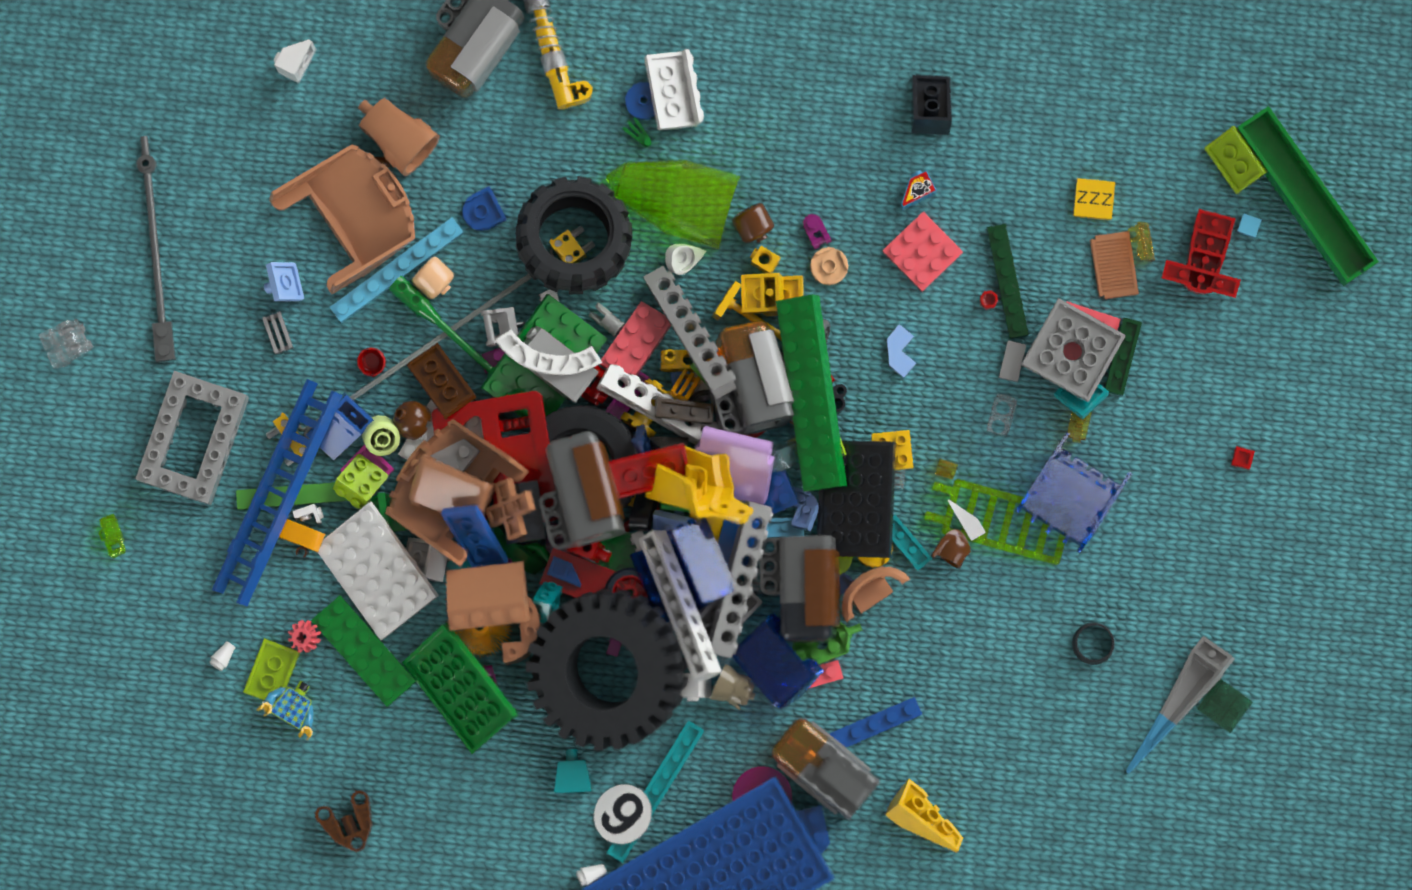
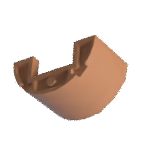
[502,597,542,665]

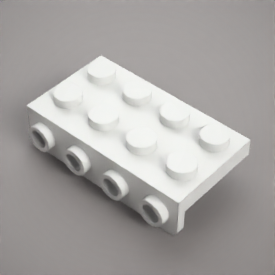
[644,49,704,130]

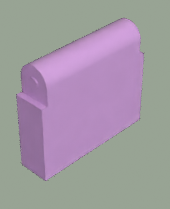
[695,426,775,505]

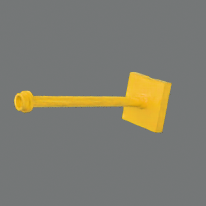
[711,281,781,340]

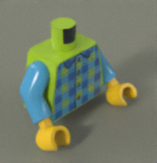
[257,681,313,740]

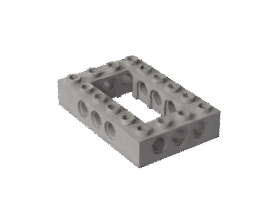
[136,371,249,506]

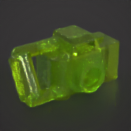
[98,514,126,559]

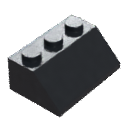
[504,480,545,544]

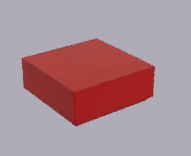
[1231,446,1255,470]

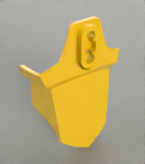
[645,446,753,524]

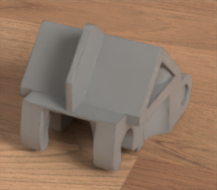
[480,307,525,347]

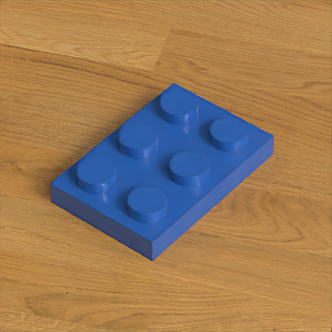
[739,468,800,521]

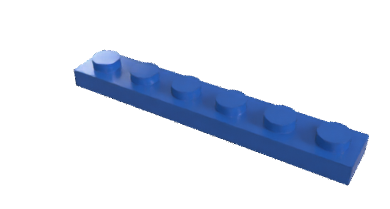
[820,697,922,747]

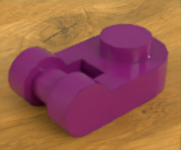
[803,214,832,250]

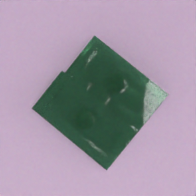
[1197,679,1253,733]

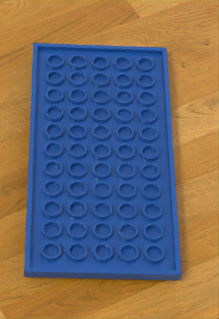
[582,776,835,890]

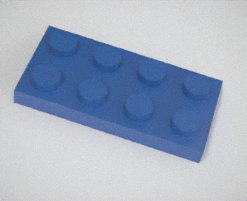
[441,505,508,568]

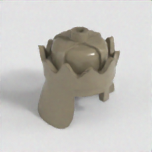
[710,664,756,710]

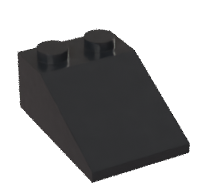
[911,75,952,135]

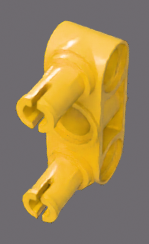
[661,349,712,372]

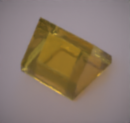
[935,458,958,480]

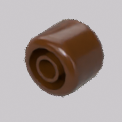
[732,203,774,243]

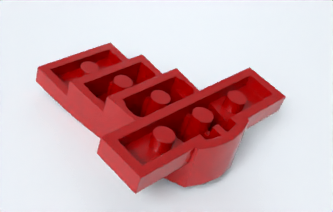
[1161,209,1241,298]

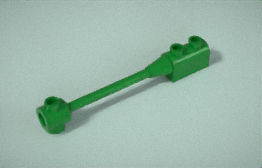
[389,276,495,378]

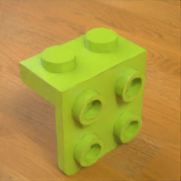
[333,454,388,509]

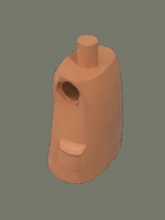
[358,98,440,176]

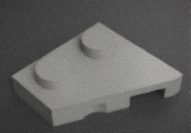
[430,439,480,472]

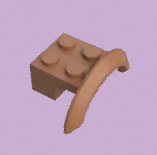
[842,567,910,622]

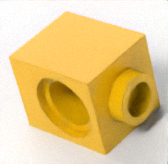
[750,245,781,273]

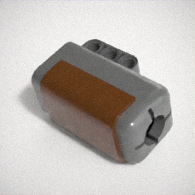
[540,431,626,550]

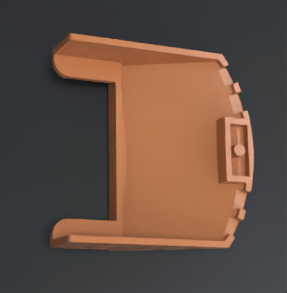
[269,144,415,294]
[386,419,528,566]

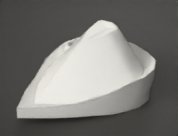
[665,244,706,275]

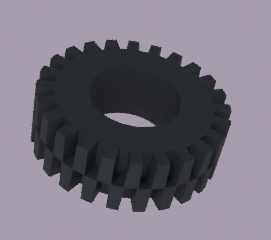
[526,589,688,751]

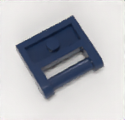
[631,424,652,454]

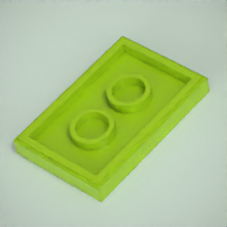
[1204,125,1267,194]
[243,638,300,700]

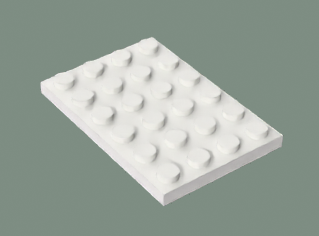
[318,502,439,640]

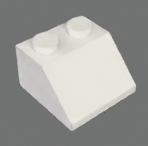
[274,40,316,83]
[406,538,448,582]

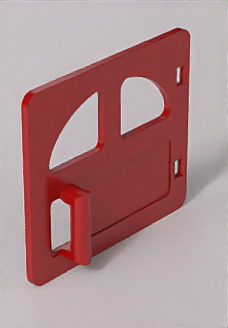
[431,391,558,523]

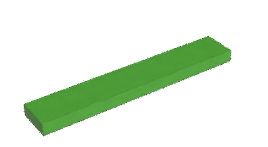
[236,482,348,510]

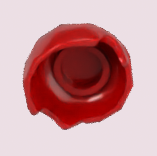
[357,347,386,377]

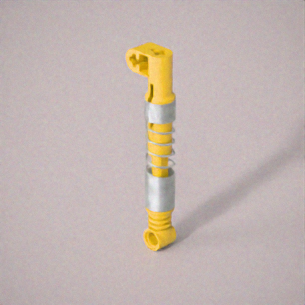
[524,0,592,109]

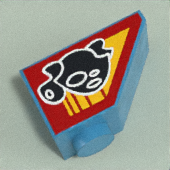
[900,170,937,211]

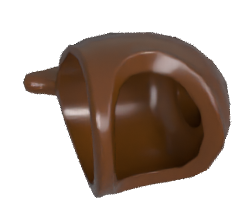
[931,529,971,569]

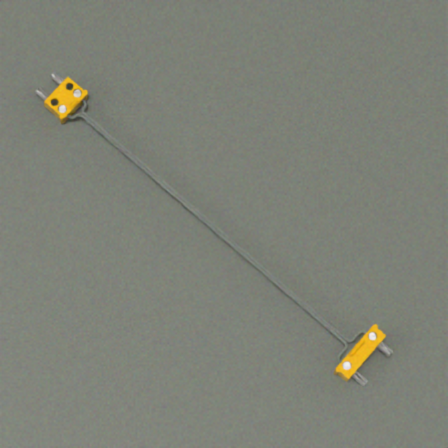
[266,226,595,466]

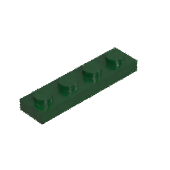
[1105,317,1142,396]

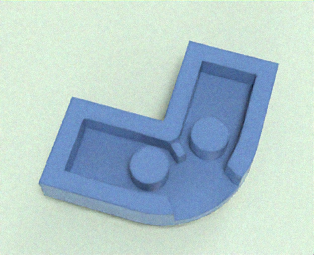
[791,487,819,531]

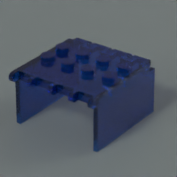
[1015,432,1132,553]
[630,517,735,623]

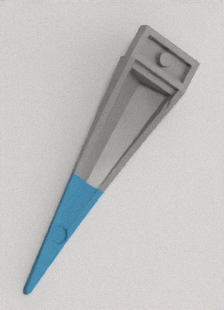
[1126,636,1234,773]

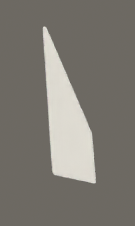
[948,499,985,541]

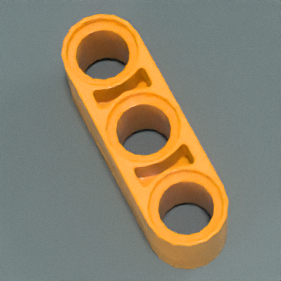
[279,519,325,552]

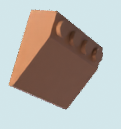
[446,562,530,630]

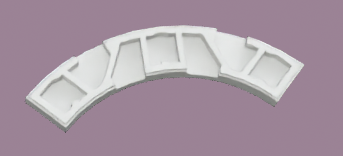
[495,330,602,375]

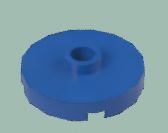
[625,82,655,120]

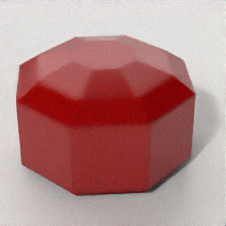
[979,290,998,310]

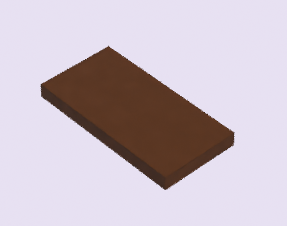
[406,343,477,419]

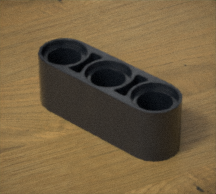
[629,492,658,532]

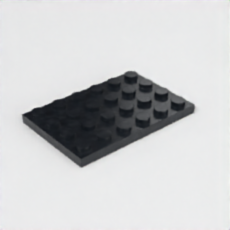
[817,441,896,558]

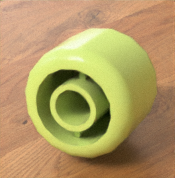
[362,415,400,456]

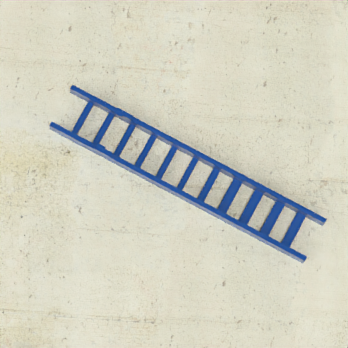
[212,379,343,606]

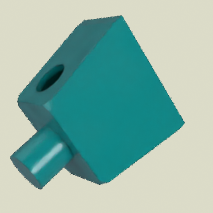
[554,749,592,793]

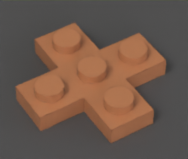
[486,478,535,540]

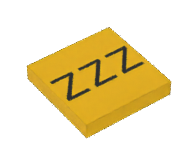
[1073,178,1115,220]

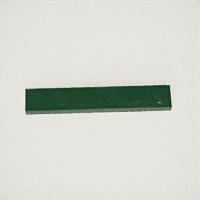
[987,224,1029,339]

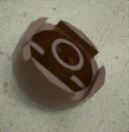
[393,401,431,440]

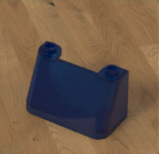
[732,613,824,708]

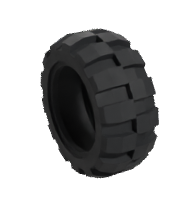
[515,176,633,295]

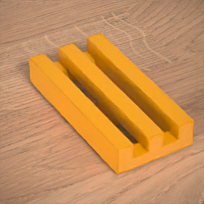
[669,369,701,401]

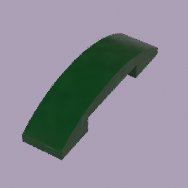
[486,518,548,575]

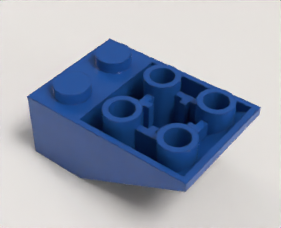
[305,392,374,460]

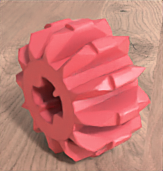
[288,620,321,653]

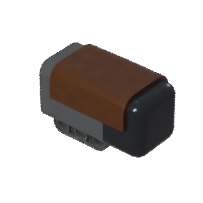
[760,536,840,643]

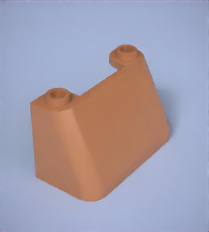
[408,455,496,518]

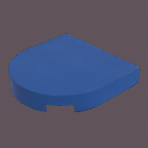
[462,186,507,231]

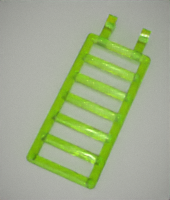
[924,479,1073,565]

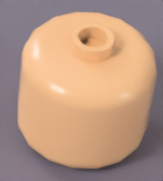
[412,256,454,299]

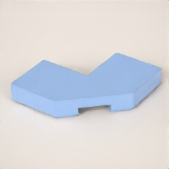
[887,324,916,378]

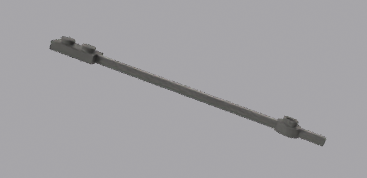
[137,136,176,362]

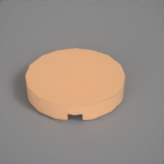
[810,247,848,286]

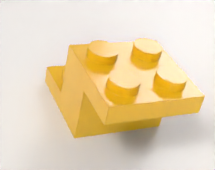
[741,273,803,316]

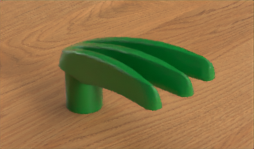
[623,117,652,147]

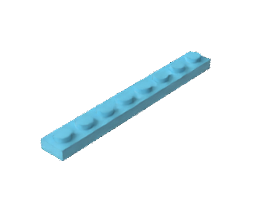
[330,217,464,323]

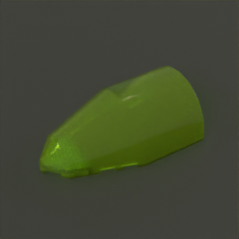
[606,160,741,249]

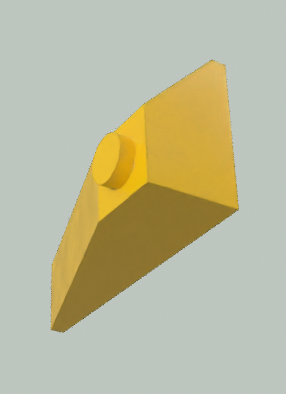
[885,779,963,852]

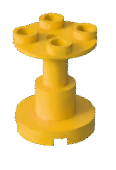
[620,378,677,440]

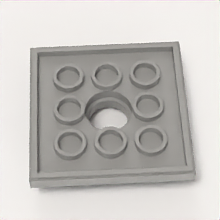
[1021,298,1126,402]

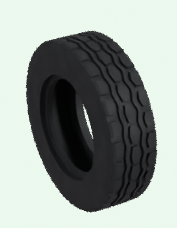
[545,406,637,521]

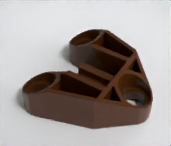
[315,791,373,852]

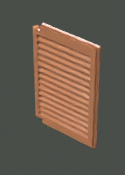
[1090,231,1139,299]

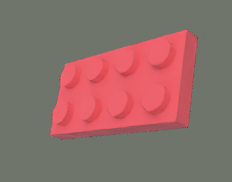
[600,301,671,376]

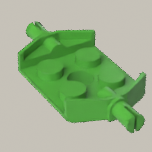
[781,622,862,669]

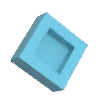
[1237,214,1261,239]

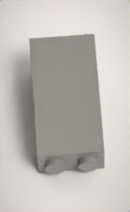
[523,326,598,402]

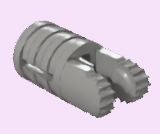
[588,303,625,337]

